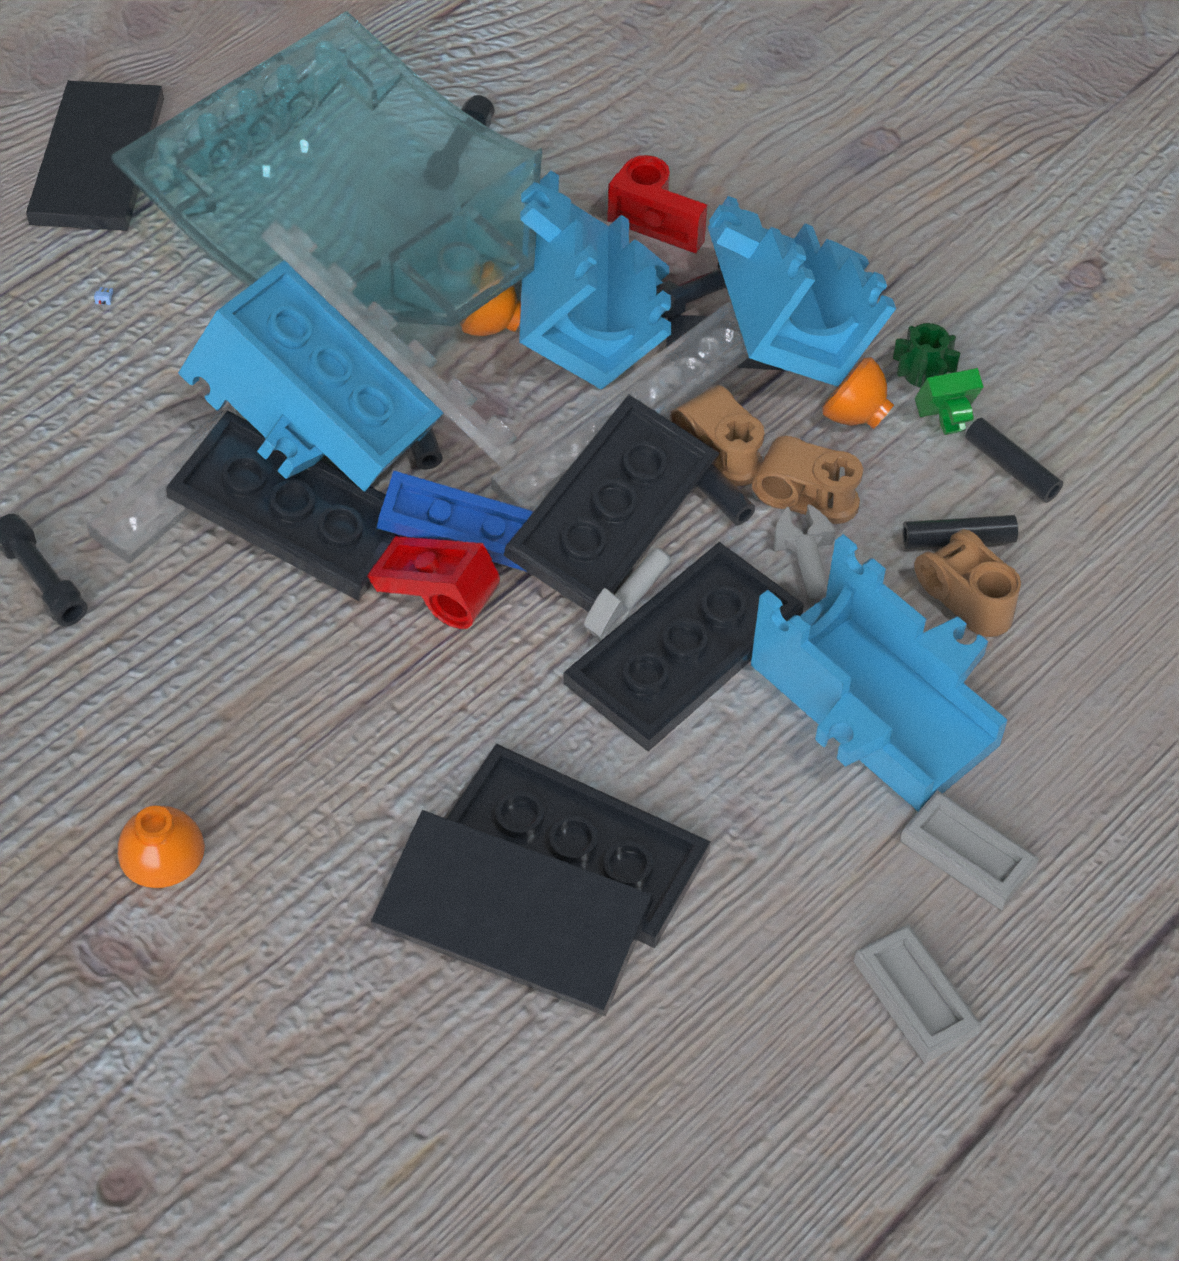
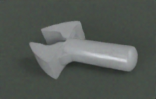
[773,504,836,599]
[584,548,672,641]

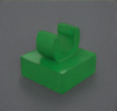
[914,368,984,435]

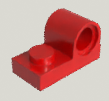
[607,155,708,254]
[367,536,500,629]

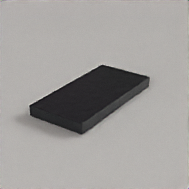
[26,80,164,231]
[503,394,719,612]
[166,410,405,601]
[563,541,804,752]
[447,743,711,948]
[371,810,653,1017]

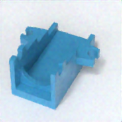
[519,171,671,390]
[708,196,896,387]
[178,260,444,492]
[751,534,1008,812]

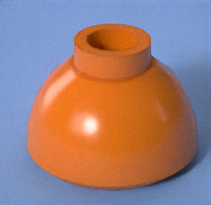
[460,265,521,336]
[822,357,894,429]
[117,805,205,888]

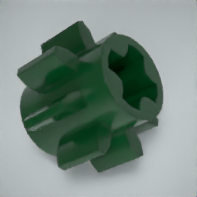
[893,323,961,388]

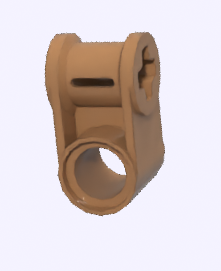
[670,385,765,486]
[752,436,863,524]
[914,529,1021,637]

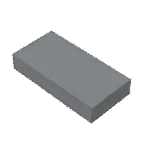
[900,790,1039,910]
[853,924,981,1063]

